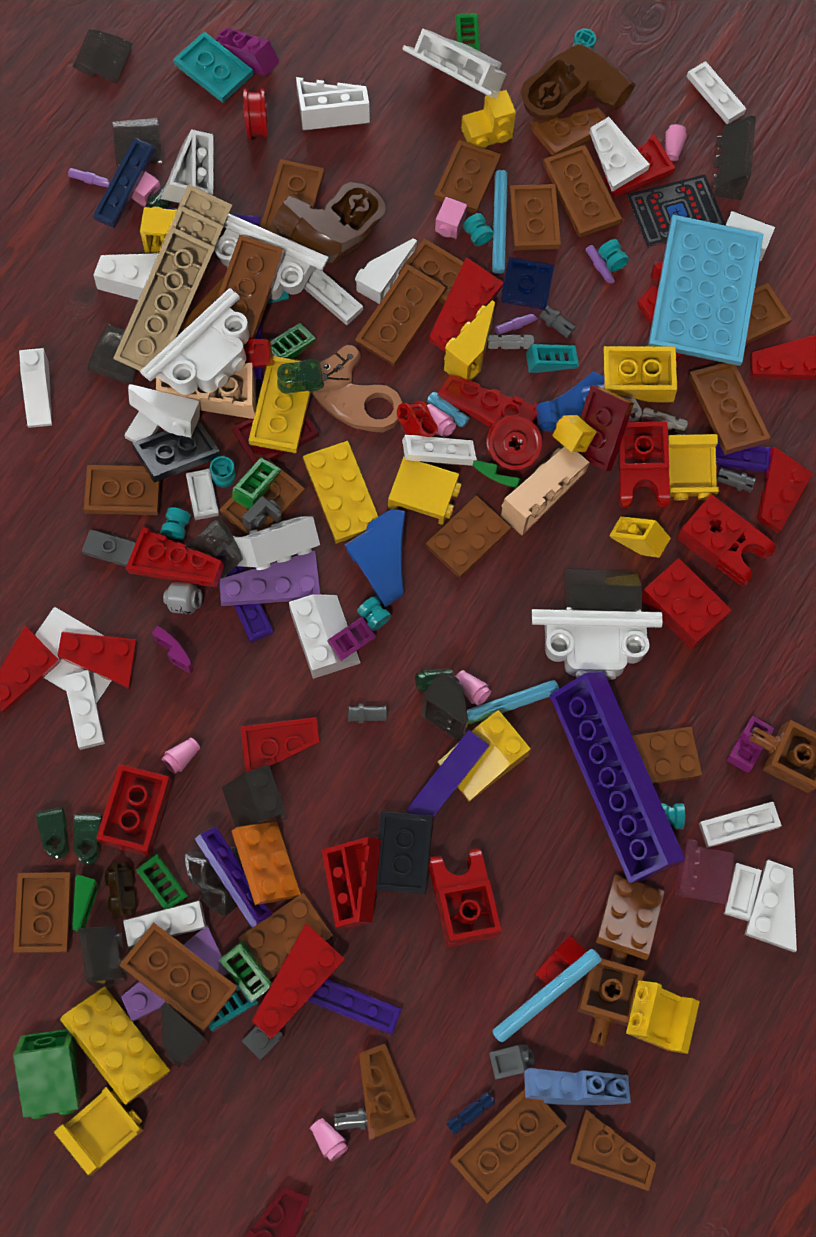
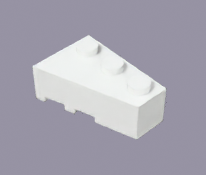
[296,77,370,130]
[160,129,213,203]
[93,254,158,300]
[227,516,320,570]

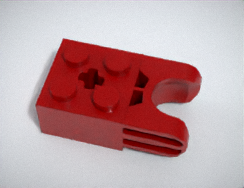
[618,421,670,508]
[677,494,776,585]
[429,848,502,948]

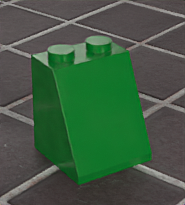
[13,1029,81,1119]

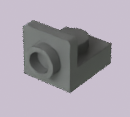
[242,496,281,531]
[242,1027,284,1061]
[489,1044,534,1080]

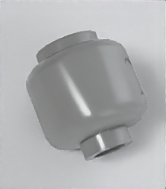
[163,581,202,614]

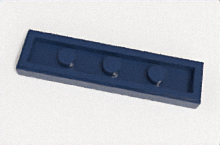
[92,138,156,229]

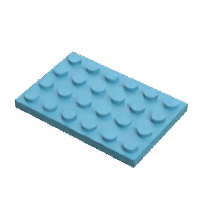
[648,215,764,366]

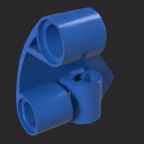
[536,371,604,433]
[344,509,406,608]

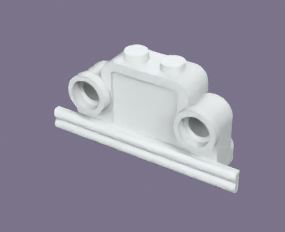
[403,29,507,98]
[215,214,329,300]
[140,288,250,395]
[532,609,662,680]

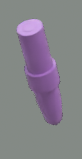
[68,168,110,187]
[585,245,615,283]
[495,314,538,335]

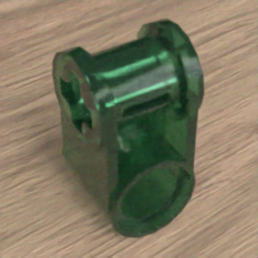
[277,359,324,394]
[36,806,69,859]
[73,813,103,865]

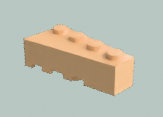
[156,363,256,419]
[501,446,589,535]

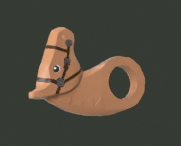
[311,345,402,432]

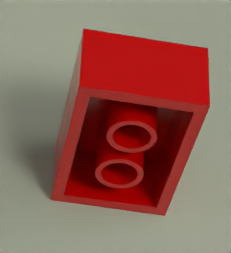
[640,558,732,651]
[96,764,173,857]

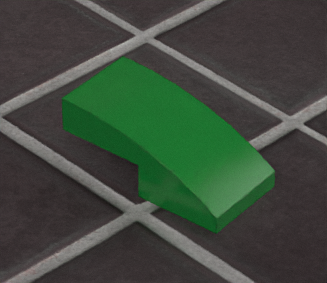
[473,460,522,488]

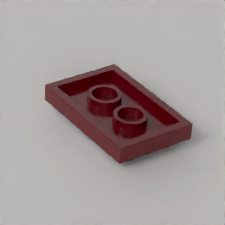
[578,385,634,471]
[232,414,319,466]

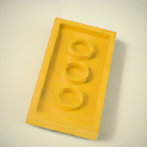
[249,356,316,453]
[303,441,378,544]
[60,987,170,1105]

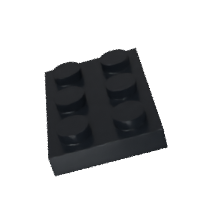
[132,420,220,483]
[376,811,433,895]

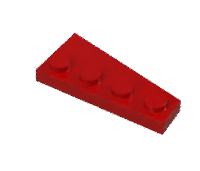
[437,374,538,443]

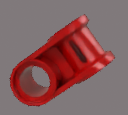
[397,401,438,437]

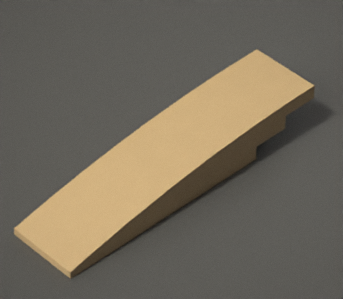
[113,184,232,378]

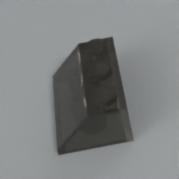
[712,116,756,200]
[564,569,642,612]
[420,671,469,742]

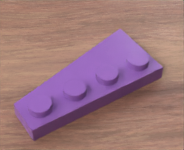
[219,550,320,606]
[121,926,229,1022]

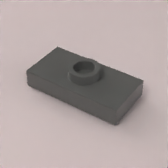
[82,530,135,567]

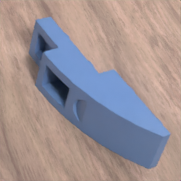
[524,1068,630,1105]

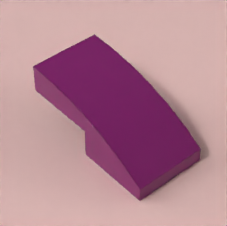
[327,617,376,661]
[152,626,193,674]
[726,715,774,774]

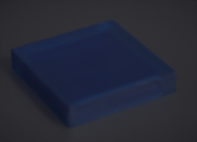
[500,258,554,310]

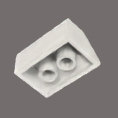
[289,595,360,679]

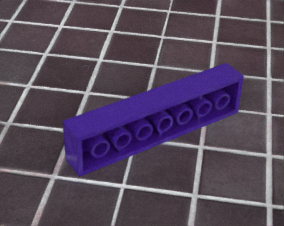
[550,671,685,883]

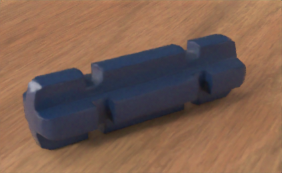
[447,1092,495,1135]

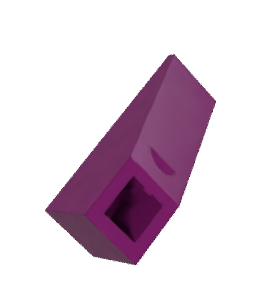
[215,28,280,76]

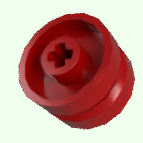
[486,415,542,470]

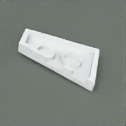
[590,117,650,192]
[744,860,797,952]

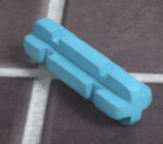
[427,392,470,427]

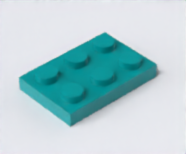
[173,32,253,103]

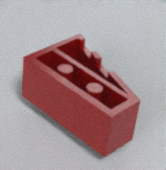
[322,837,381,929]

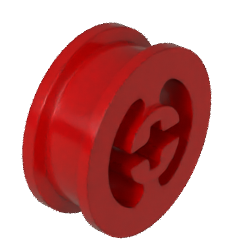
[243,88,268,141]

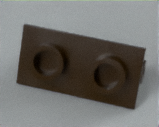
[105,862,136,919]

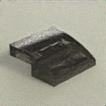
[73,29,133,84]
[113,118,163,167]
[88,324,139,385]
[187,517,243,588]

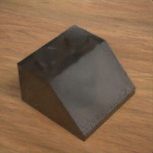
[222,764,287,828]
[78,926,128,989]
[161,1002,210,1068]

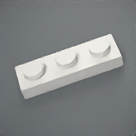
[687,61,746,124]
[304,268,363,325]
[402,435,476,466]
[63,670,105,750]
[699,802,782,848]
[123,901,207,947]

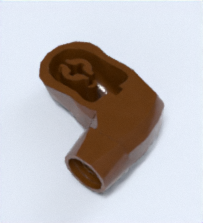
[521,44,635,121]
[272,182,386,264]

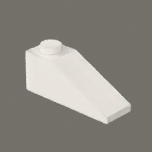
[355,238,417,304]
[19,348,52,428]
[128,384,200,438]

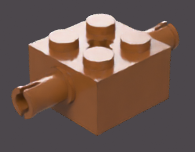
[749,720,816,793]
[576,949,645,1047]

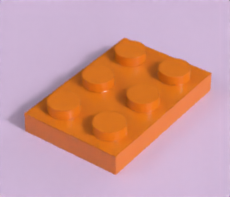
[232,821,301,905]

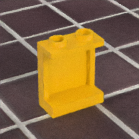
[668,434,719,501]
[388,457,462,525]
[626,981,700,1054]
[54,1087,143,1175]

